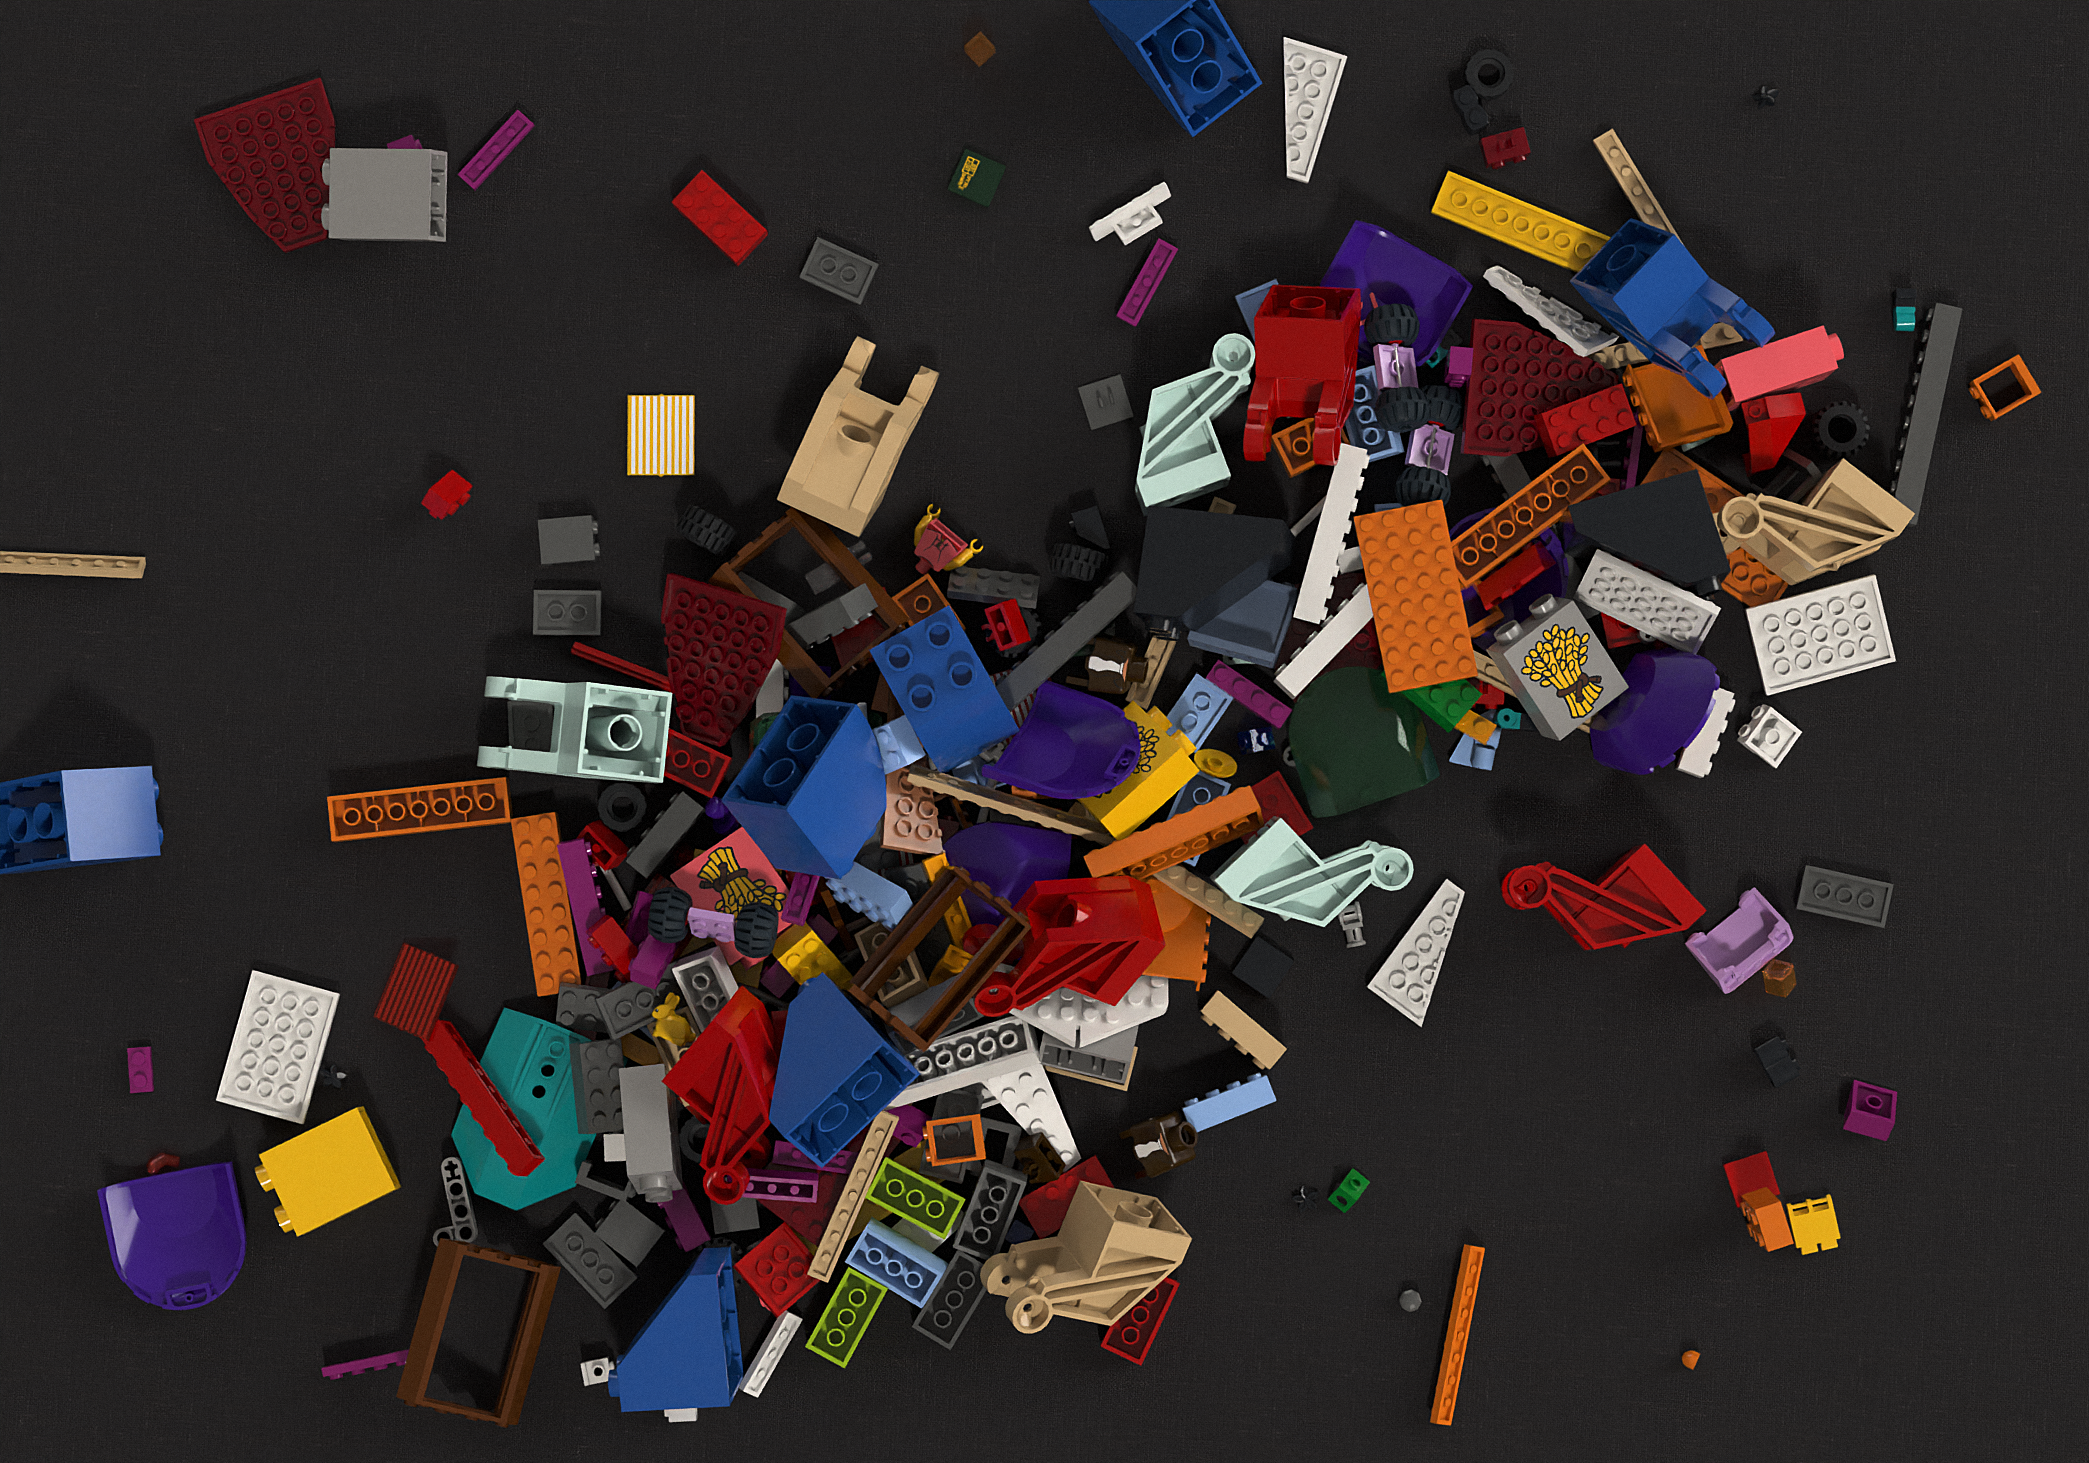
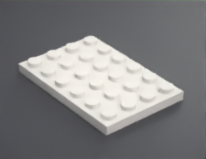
[1573,549,1721,654]
[1744,574,1896,695]
[216,970,340,1124]

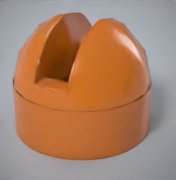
[1682,1350,1700,1370]

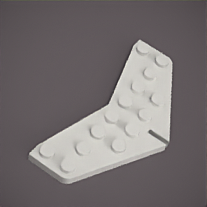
[989,963,1168,1048]

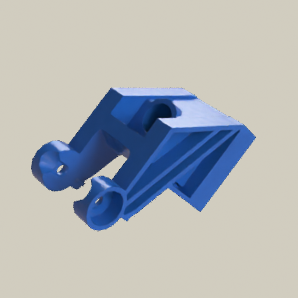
[1570,218,1775,400]

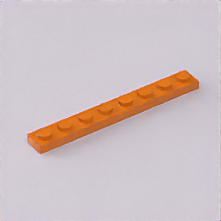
[1430,1244,1485,1426]

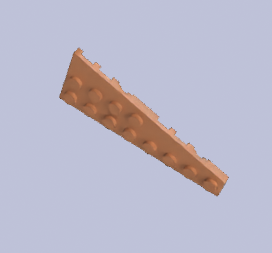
[880,687,945,856]

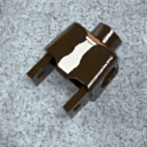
[1066,633,1149,694]
[1119,1111,1198,1180]

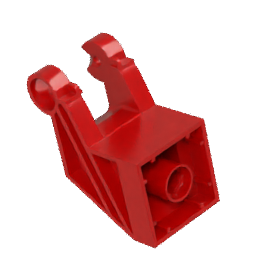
[1243,285,1361,466]
[1500,844,1707,950]
[962,876,1166,1017]
[662,986,782,1205]

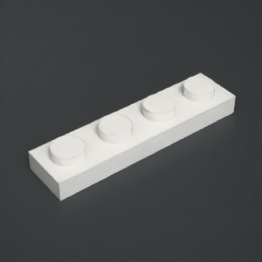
[739,1310,803,1398]

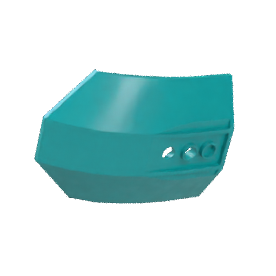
[451,1007,628,1211]

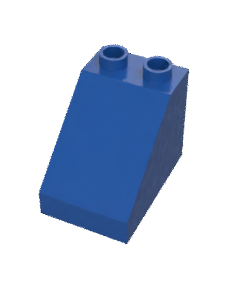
[1088,0,1262,137]
[0,766,163,874]
[769,972,921,1168]
[608,1247,744,1412]

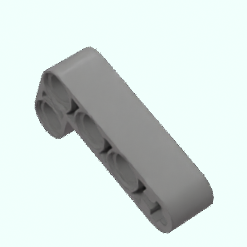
[433,1157,478,1247]

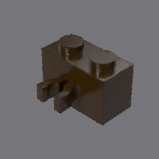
[1013,1132,1066,1185]

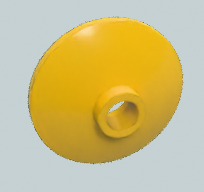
[1193,749,1237,778]

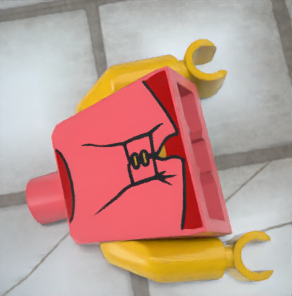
[914,504,983,575]

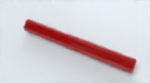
[571,642,671,692]

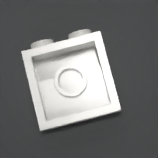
[1737,704,1802,768]

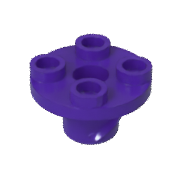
[705,796,739,835]

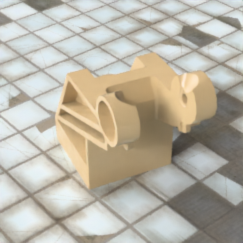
[777,336,939,537]
[1712,458,1915,586]
[980,1181,1192,1333]

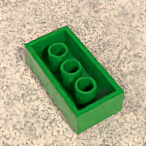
[1381,671,1482,733]

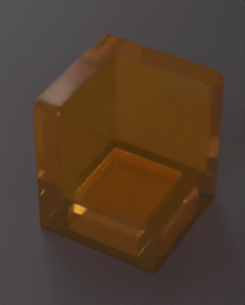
[964,31,996,67]
[1763,959,1796,998]

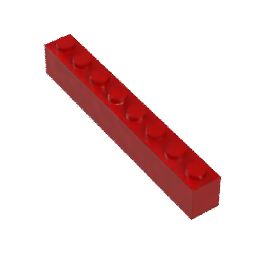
[420,1020,545,1177]

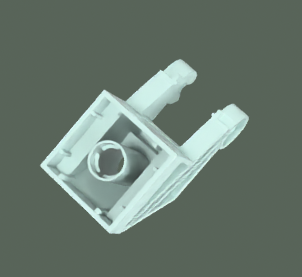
[1135,333,1256,516]
[477,676,672,783]
[1209,816,1414,927]

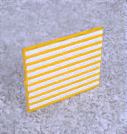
[627,394,695,477]

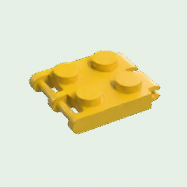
[1786,1194,1841,1255]

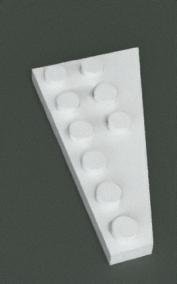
[1283,37,1347,184]
[1483,265,1619,357]
[1367,879,1465,1027]
[981,1064,1081,1173]

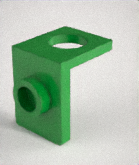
[1328,1168,1370,1213]

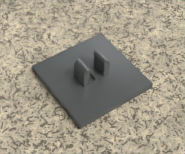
[1078,375,1134,430]

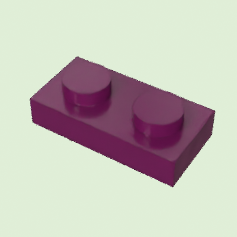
[127,1047,154,1093]

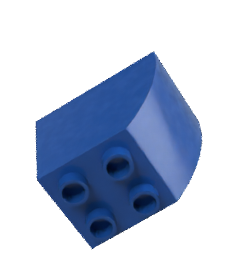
[869,605,1020,774]
[721,695,887,880]

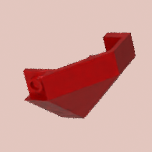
[1741,392,1806,477]

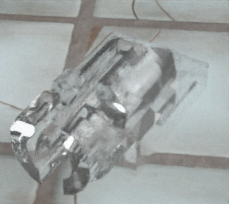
[805,540,873,595]

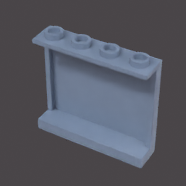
[1187,578,1299,669]

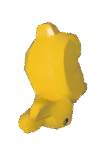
[651,992,697,1047]

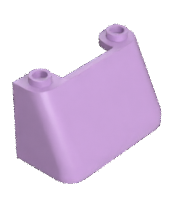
[1685,887,1793,994]

